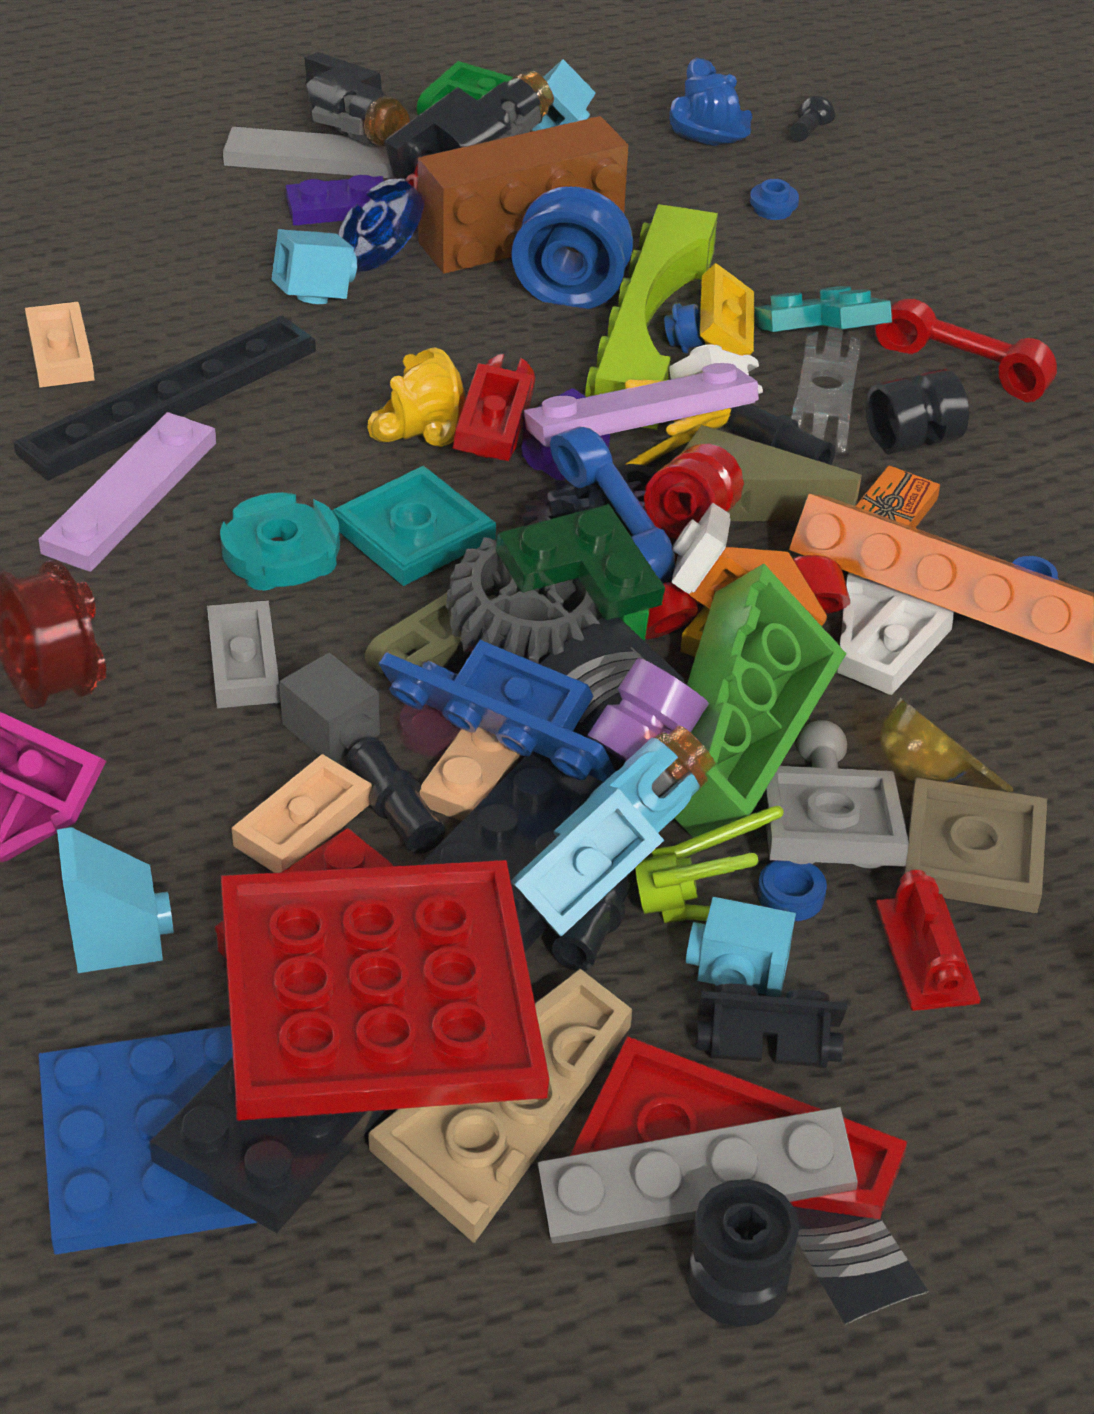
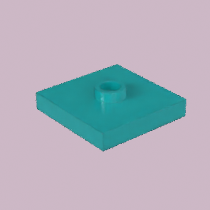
[332,465,496,586]

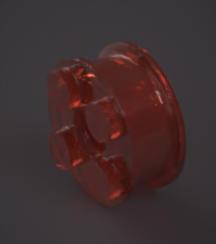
[0,560,106,710]

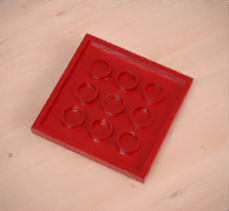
[221,860,550,1121]

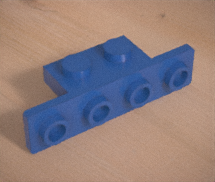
[378,640,616,782]

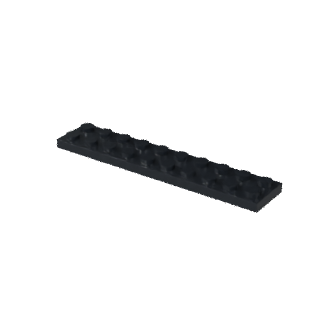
[150,750,625,1233]

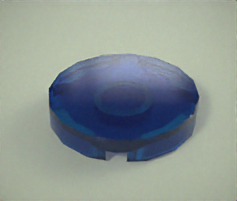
[338,178,424,272]

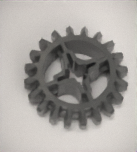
[446,537,603,664]

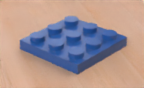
[39,1026,257,1255]

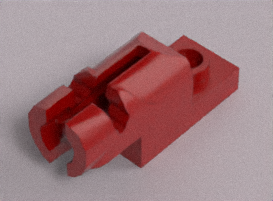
[453,354,536,461]

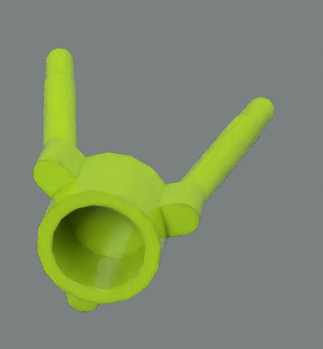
[635,806,784,923]

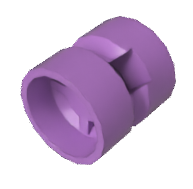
[587,658,709,768]

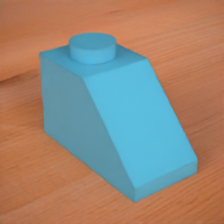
[57,827,174,973]

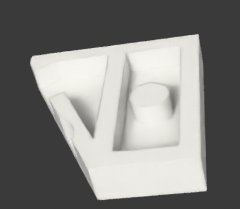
[838,573,954,695]

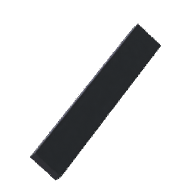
[14,316,316,481]

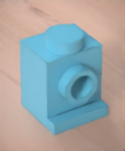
[686,897,796,997]

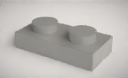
[207,600,280,708]

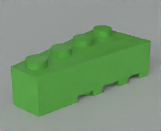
[667,564,846,837]

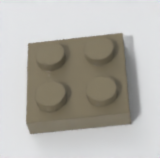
[903,778,1047,913]

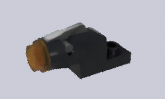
[304,52,410,146]
[384,71,554,184]

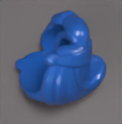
[669,57,753,146]

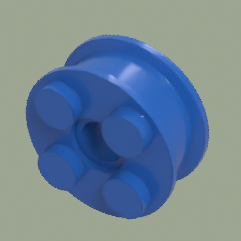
[512,186,633,309]

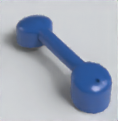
[550,426,675,584]

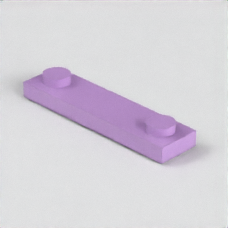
[524,363,759,447]
[39,412,216,572]

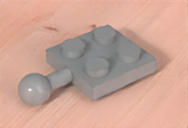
[762,720,909,868]

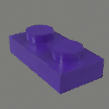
[286,175,391,225]

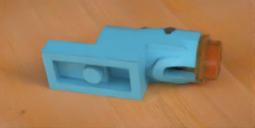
[511,725,716,936]

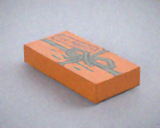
[856,465,940,528]

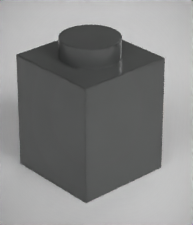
[279,652,380,762]

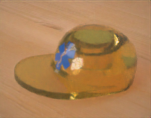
[879,698,1014,793]

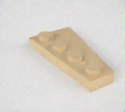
[369,969,632,1243]

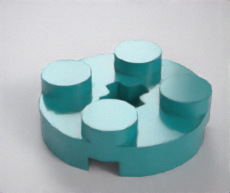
[220,492,340,591]

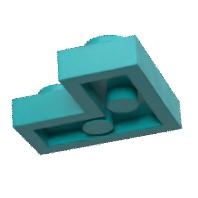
[754,286,892,332]

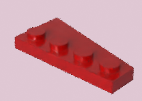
[570,1036,907,1220]

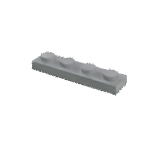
[538,1107,858,1244]

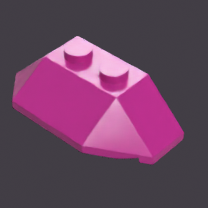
[0,712,106,862]

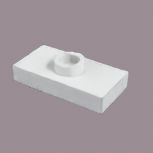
[671,503,731,594]

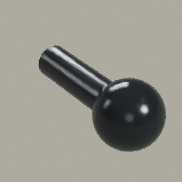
[790,96,835,141]

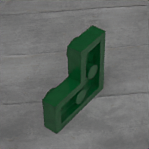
[496,504,665,621]

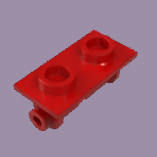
[876,870,981,1011]

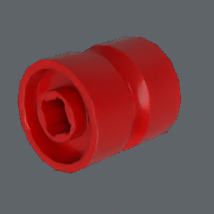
[644,443,744,539]

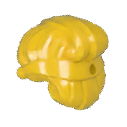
[367,347,466,447]

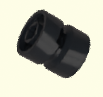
[866,369,969,455]
[687,1179,800,1327]

